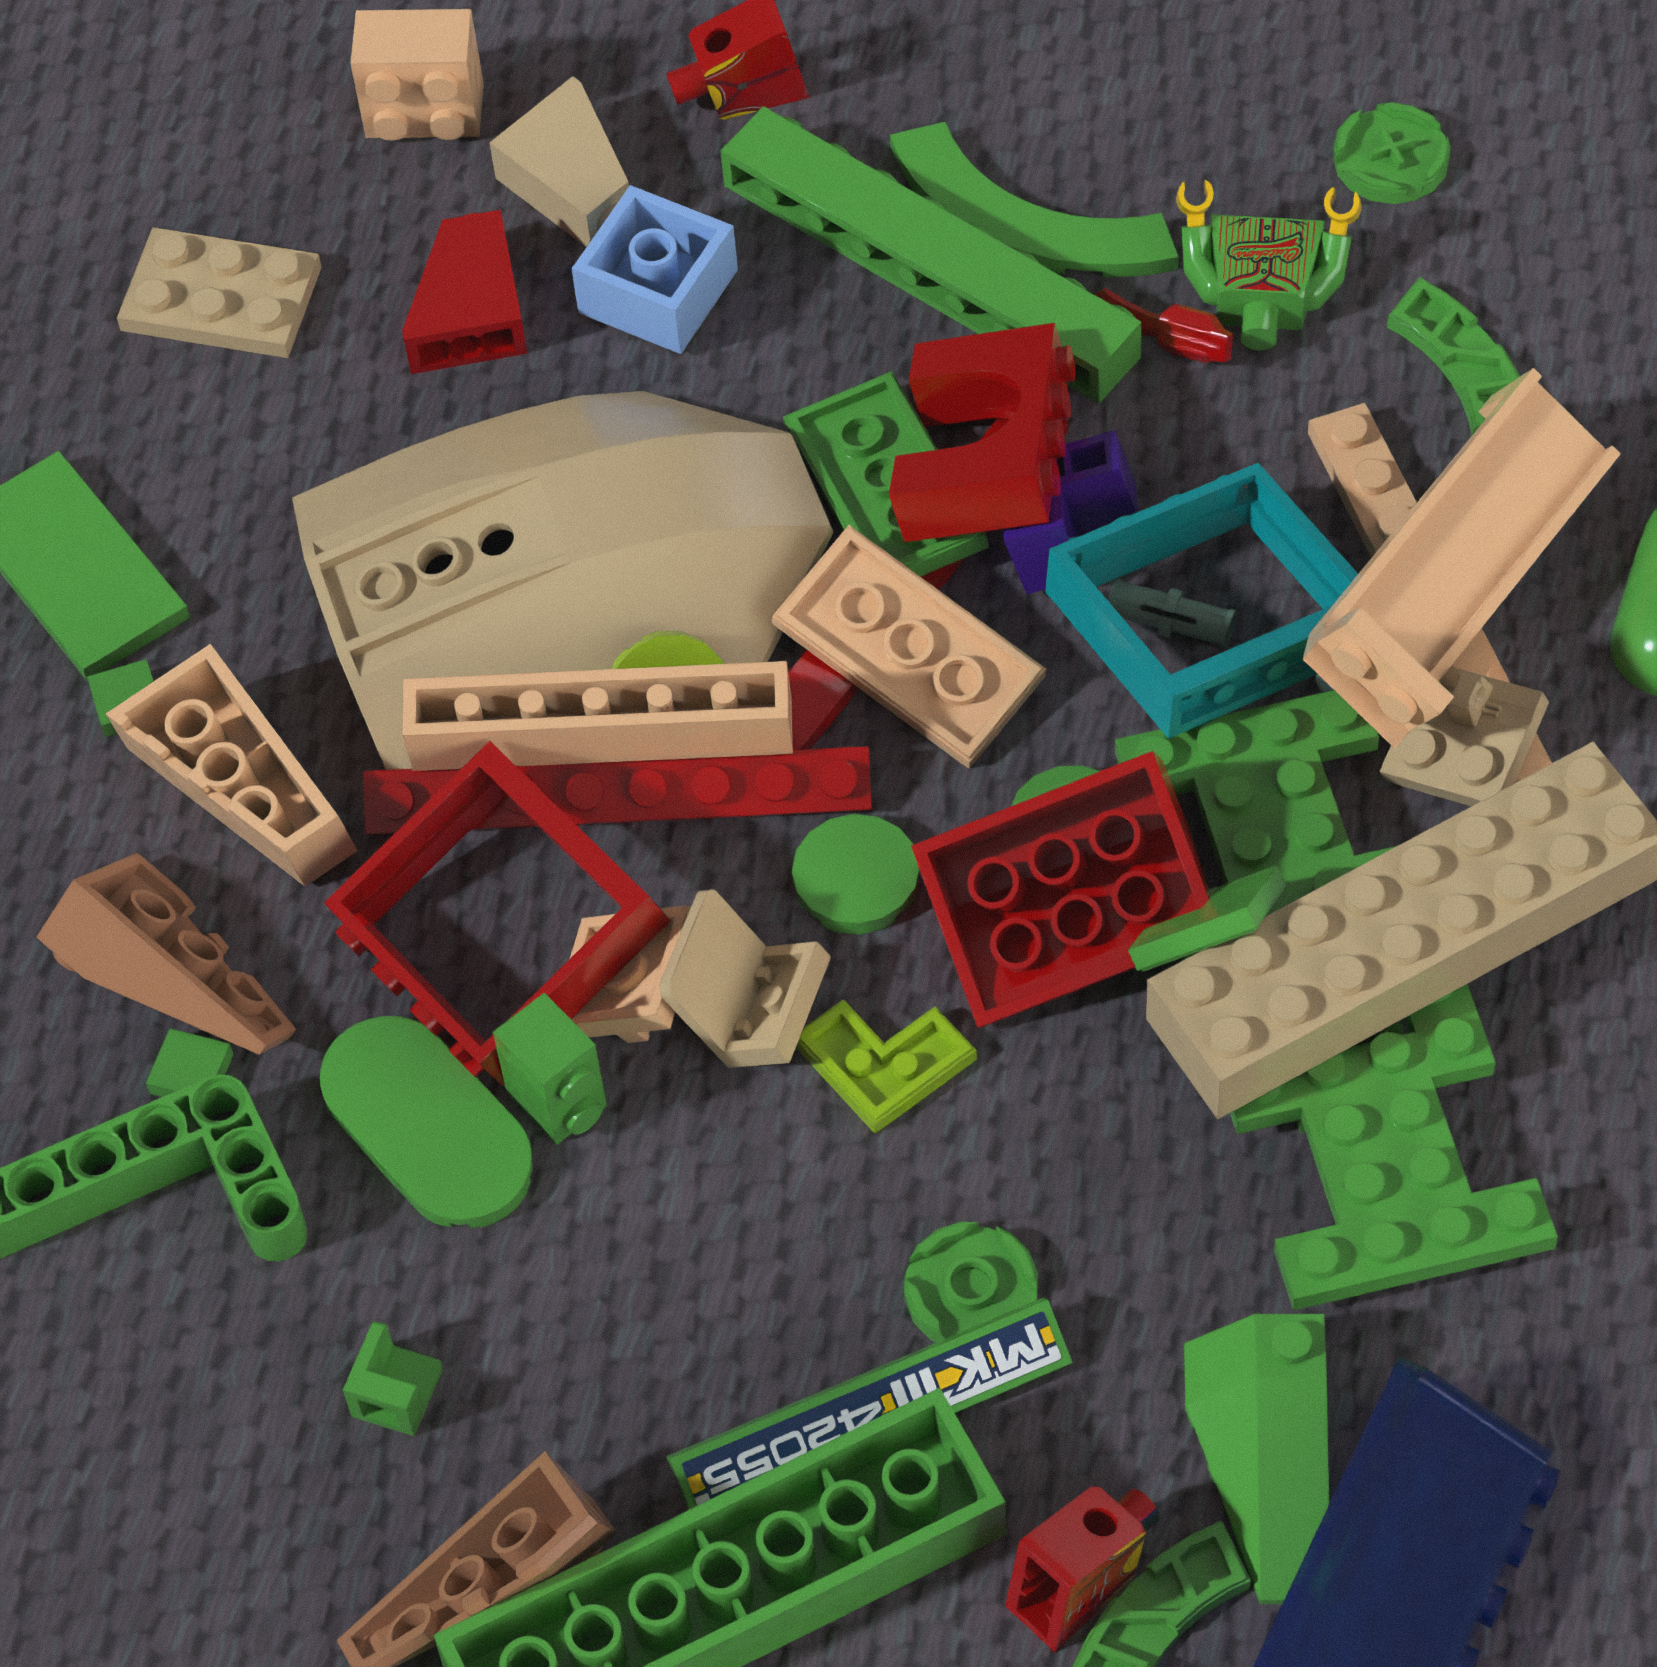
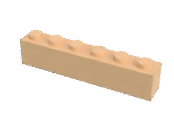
[402,661,793,771]

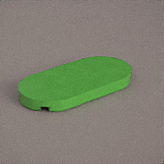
[320,1016,533,1229]

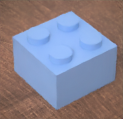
[572,185,738,354]

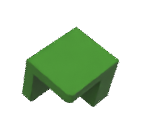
[343,1321,443,1436]

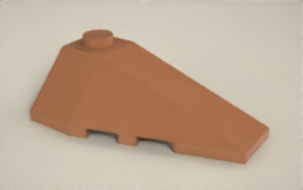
[36,853,296,1055]
[336,1451,617,1667]

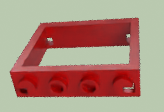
[324,741,671,1086]

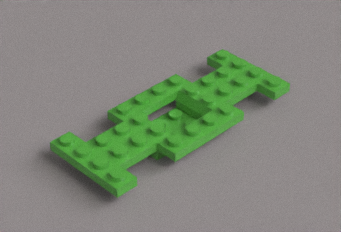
[1115,690,1558,1311]

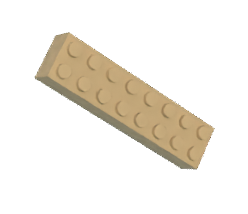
[1146,742,1657,1119]

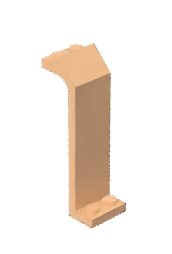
[1303,368,1621,748]

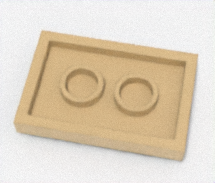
[117,227,322,358]

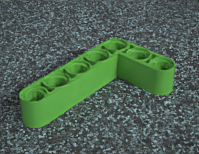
[0,1074,308,1262]

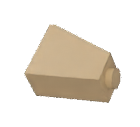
[490,76,629,247]

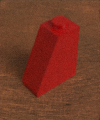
[402,210,527,374]

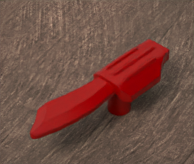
[1093,288,1233,364]

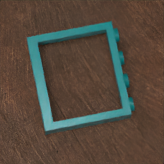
[1045,463,1358,739]

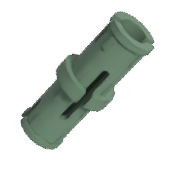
[1108,578,1237,648]

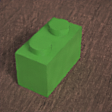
[493,993,607,1145]

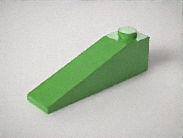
[1184,1314,1331,1605]

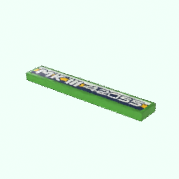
[666,1298,1073,1510]

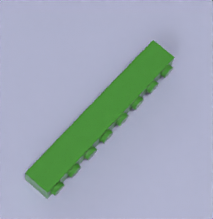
[720,106,1141,404]

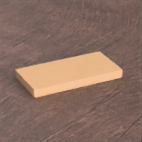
[772,525,1046,769]

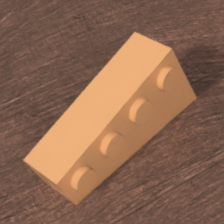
[106,644,358,886]

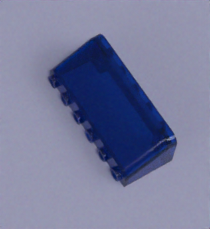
[1253,1357,1561,1667]

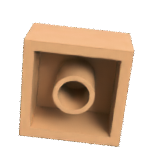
[350,9,484,141]

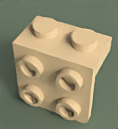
[659,889,831,1068]

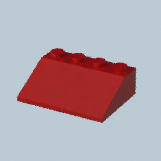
[911,751,1211,1029]

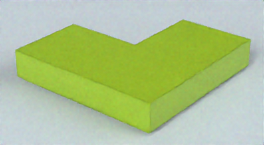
[796,999,977,1134]

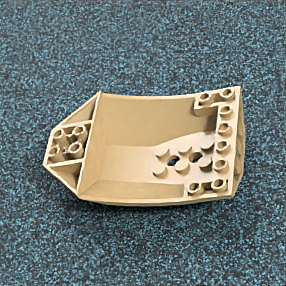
[292,391,833,770]

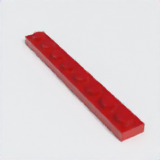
[363,746,872,835]

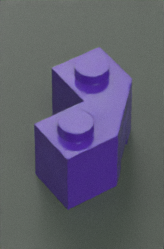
[1003,430,1139,595]

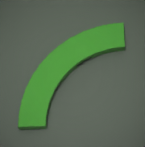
[890,122,1179,278]
[1387,277,1520,435]
[1073,1520,1251,1667]

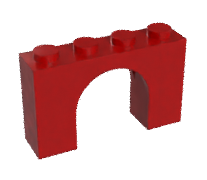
[888,323,1076,542]

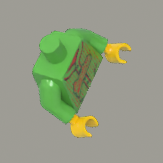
[1176,180,1362,351]

